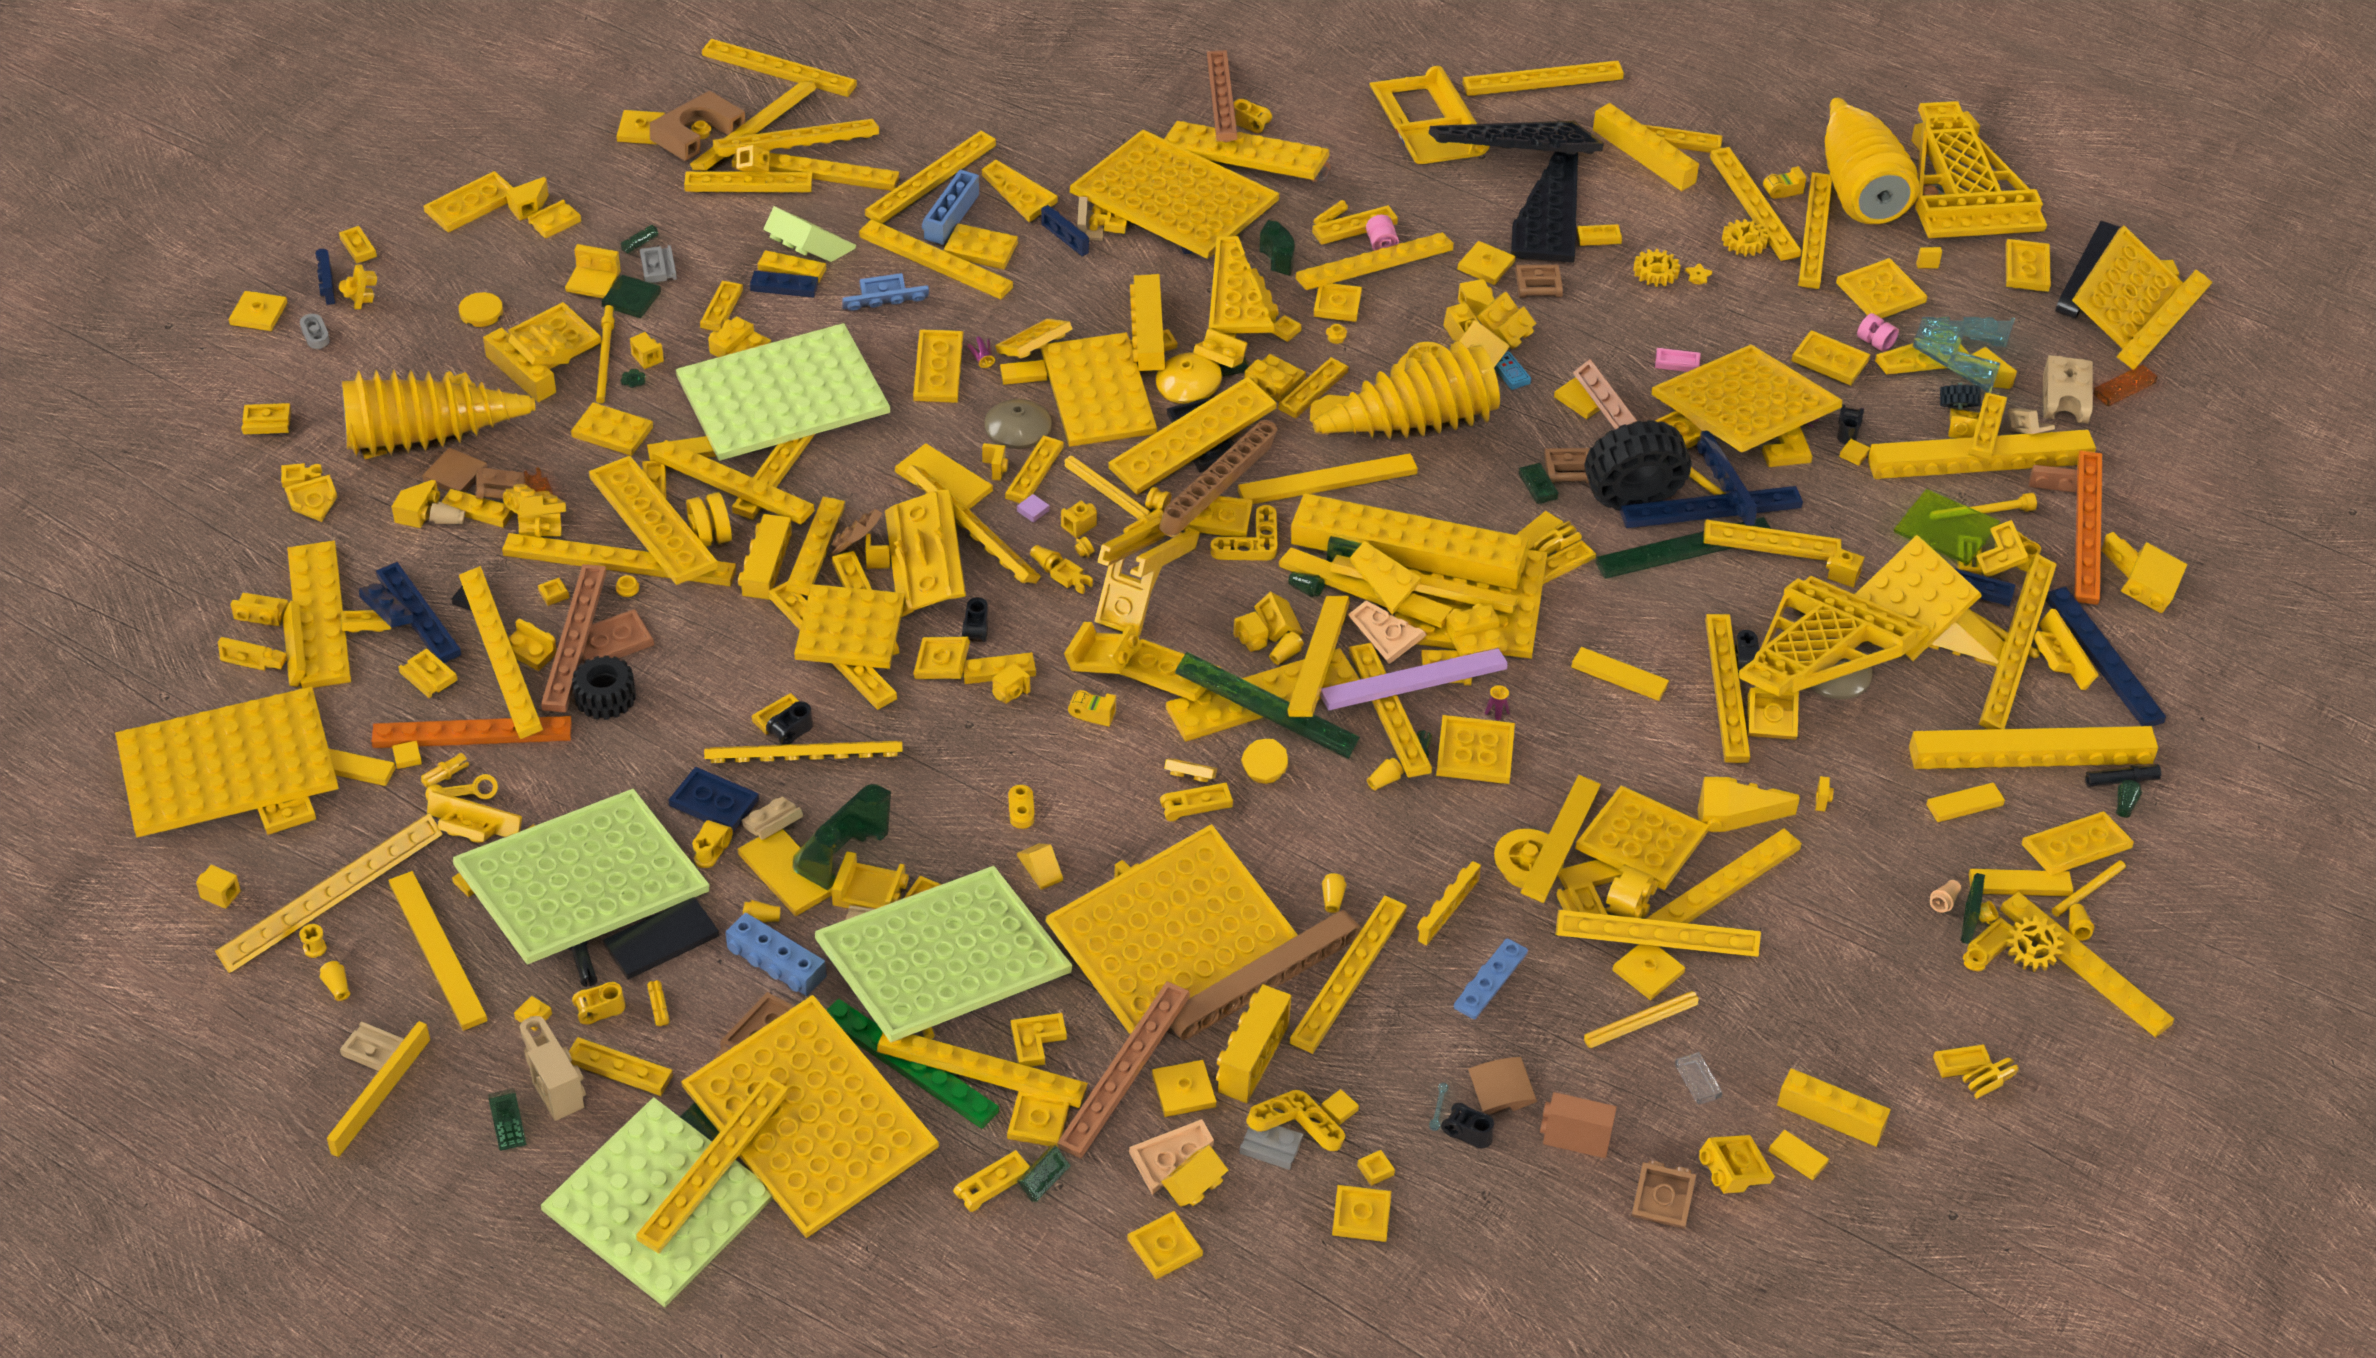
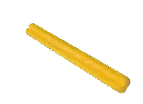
[1064,455,1151,519]
[1584,991,1699,1048]

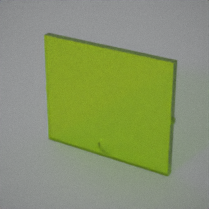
[1894,489,2000,565]

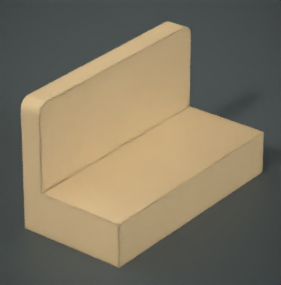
[1077,197,1104,241]
[2008,408,2055,434]

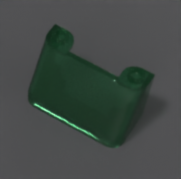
[792,784,891,890]

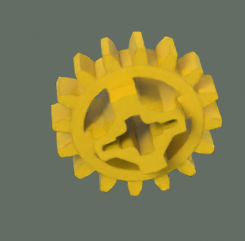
[1721,219,1769,257]
[1633,249,1681,287]
[2006,915,2064,972]

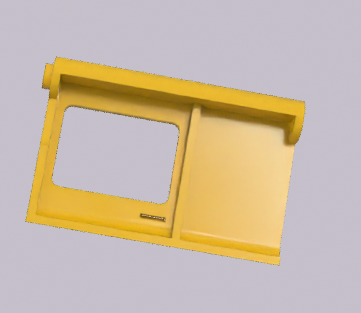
[1369,66,1490,164]

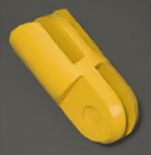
[1534,521,1582,556]
[1962,1057,2019,1099]

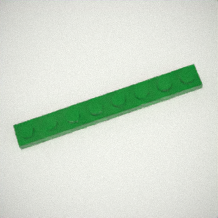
[826,998,999,1129]

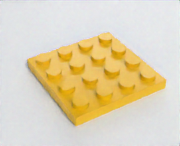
[1855,535,1982,661]
[794,584,905,669]
[1575,785,1709,890]

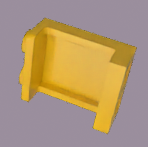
[2121,542,2188,613]
[1064,622,1140,674]
[831,851,909,909]

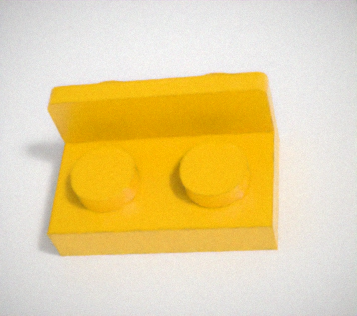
[1193,328,1248,368]
[1948,408,1980,438]
[230,593,289,626]
[509,618,557,671]

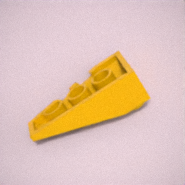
[1697,777,1800,832]

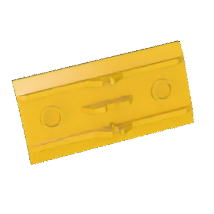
[885,489,966,618]

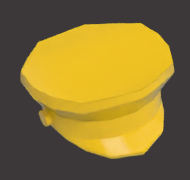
[1241,739,1288,784]

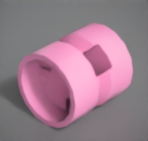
[1366,215,1399,251]
[1857,313,1899,352]

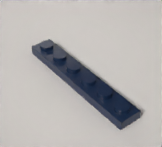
[1697,431,1757,526]
[376,562,462,663]

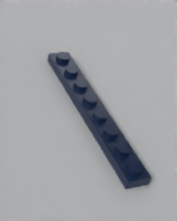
[1620,486,1803,528]
[2045,586,2166,726]

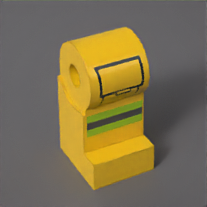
[1763,166,1807,199]
[1068,690,1116,727]

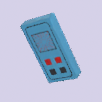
[1494,351,1531,390]

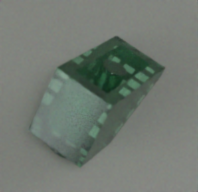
[488,1088,526,1151]

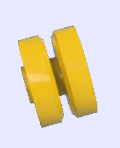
[686,492,732,547]

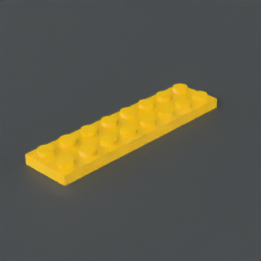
[1161,121,1330,180]
[1108,377,1277,495]
[589,456,718,585]
[287,540,351,688]
[1166,648,1360,742]

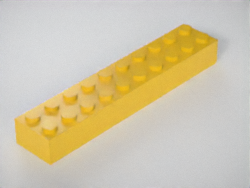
[1291,493,1529,589]

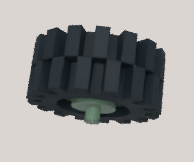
[1940,383,1981,410]

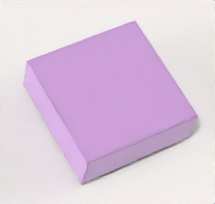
[1017,494,1049,523]

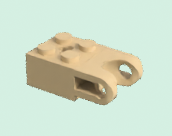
[2043,355,2093,424]
[520,1016,586,1121]

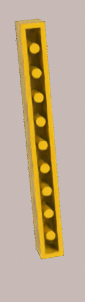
[1868,430,2096,479]
[1909,726,2158,769]

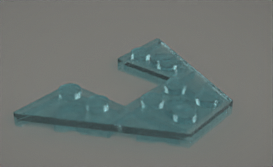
[1913,317,2015,393]

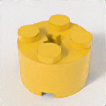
[1605,865,1659,919]

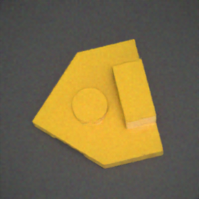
[284,474,337,522]

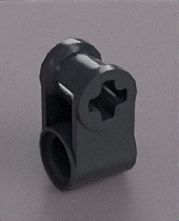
[1837,404,1864,444]
[962,597,988,642]
[1735,630,1760,675]
[766,701,813,745]
[1441,1103,1494,1149]

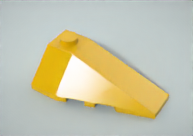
[1929,610,2005,667]

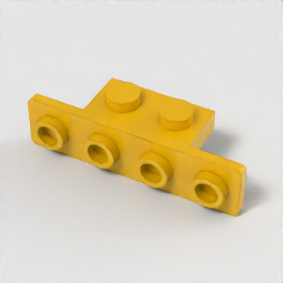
[2033,609,2098,690]
[427,791,522,843]

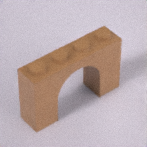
[650,91,745,161]

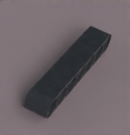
[2055,220,2121,319]

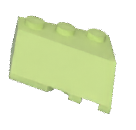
[763,206,856,262]

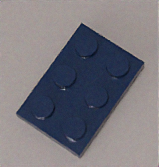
[668,766,759,832]

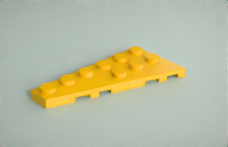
[1209,236,1275,334]

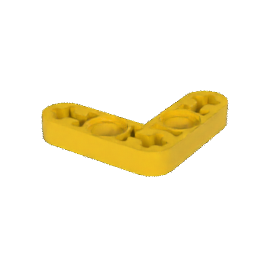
[1210,505,1278,561]
[1246,1090,1345,1151]

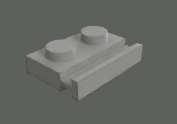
[640,245,677,284]
[1239,1126,1303,1170]

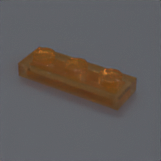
[2093,364,2158,407]

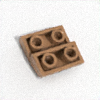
[830,508,882,556]
[1468,1057,1537,1115]

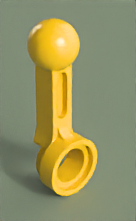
[425,774,498,800]

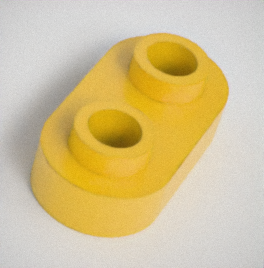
[1008,785,1035,829]

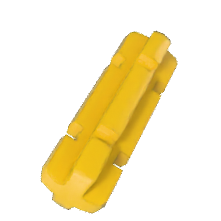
[1313,200,1348,225]
[647,980,670,1027]

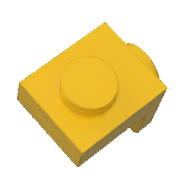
[982,443,1008,481]

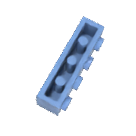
[922,170,979,245]
[725,912,827,996]

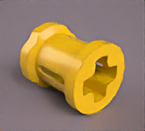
[299,924,327,958]

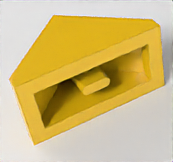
[1017,843,1063,890]

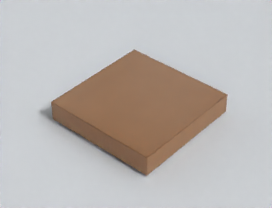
[422,448,488,492]

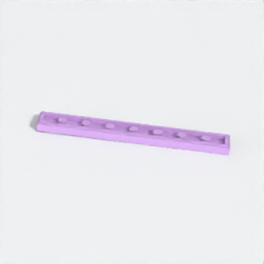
[1320,648,1508,711]

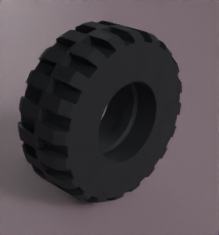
[1584,420,1692,511]

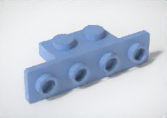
[842,273,929,311]
[1454,938,1528,1019]

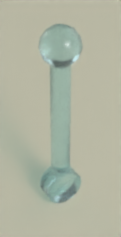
[1429,1083,1448,1131]

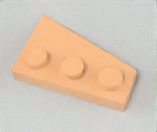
[1348,601,1427,664]
[1129,1119,1214,1195]

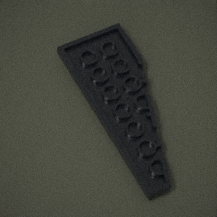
[1429,121,1604,155]
[1511,152,1578,263]

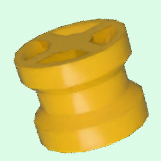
[1145,487,1172,513]

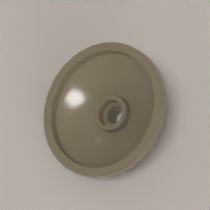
[984,399,1052,449]
[1802,648,1872,699]

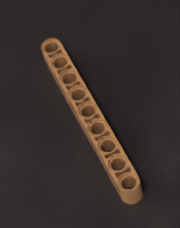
[1160,420,1277,536]
[1170,910,1362,1040]

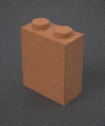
[1540,1092,1617,1159]

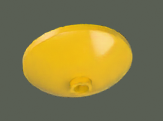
[1156,352,1222,404]

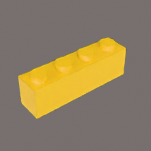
[483,327,556,402]
[738,514,792,600]
[1777,1068,1891,1147]

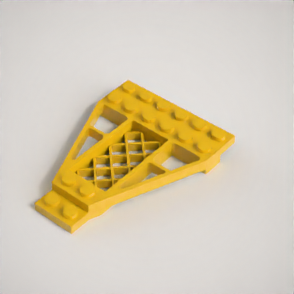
[1915,101,2047,238]
[1739,576,1929,696]

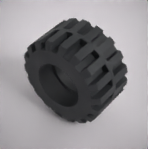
[572,655,636,720]

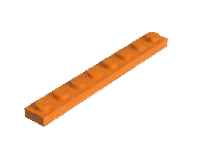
[2074,451,2102,605]
[371,716,572,748]

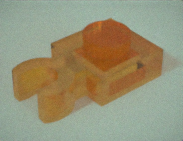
[524,468,553,495]

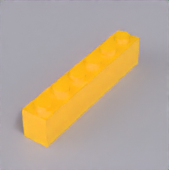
[1593,103,1699,191]
[1130,274,1165,371]

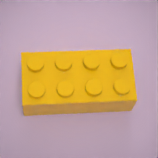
[1216,984,1292,1103]

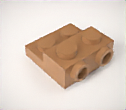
[1631,1161,1696,1229]

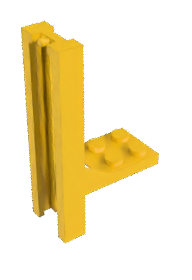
[1094,517,1200,636]

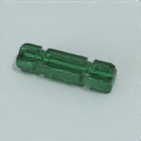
[620,225,658,253]

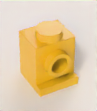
[630,332,664,370]
[1061,501,1097,539]
[1233,611,1268,652]
[992,663,1030,704]

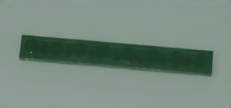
[1596,517,1771,579]
[1175,652,1360,759]

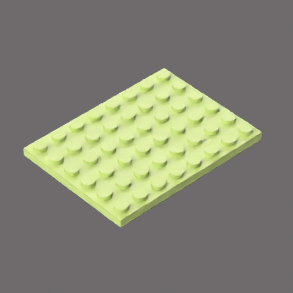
[676,323,890,461]
[453,789,709,965]
[815,866,1072,1042]

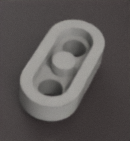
[300,314,330,349]

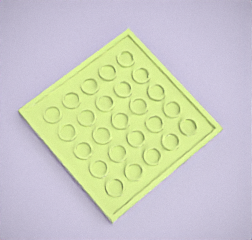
[541,1097,774,1307]

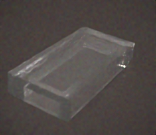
[1675,1052,1723,1105]

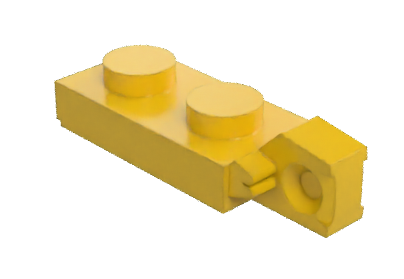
[218,637,287,671]

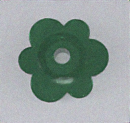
[620,369,645,388]

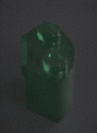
[1259,219,1295,276]

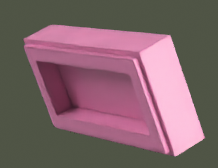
[1655,348,1701,372]

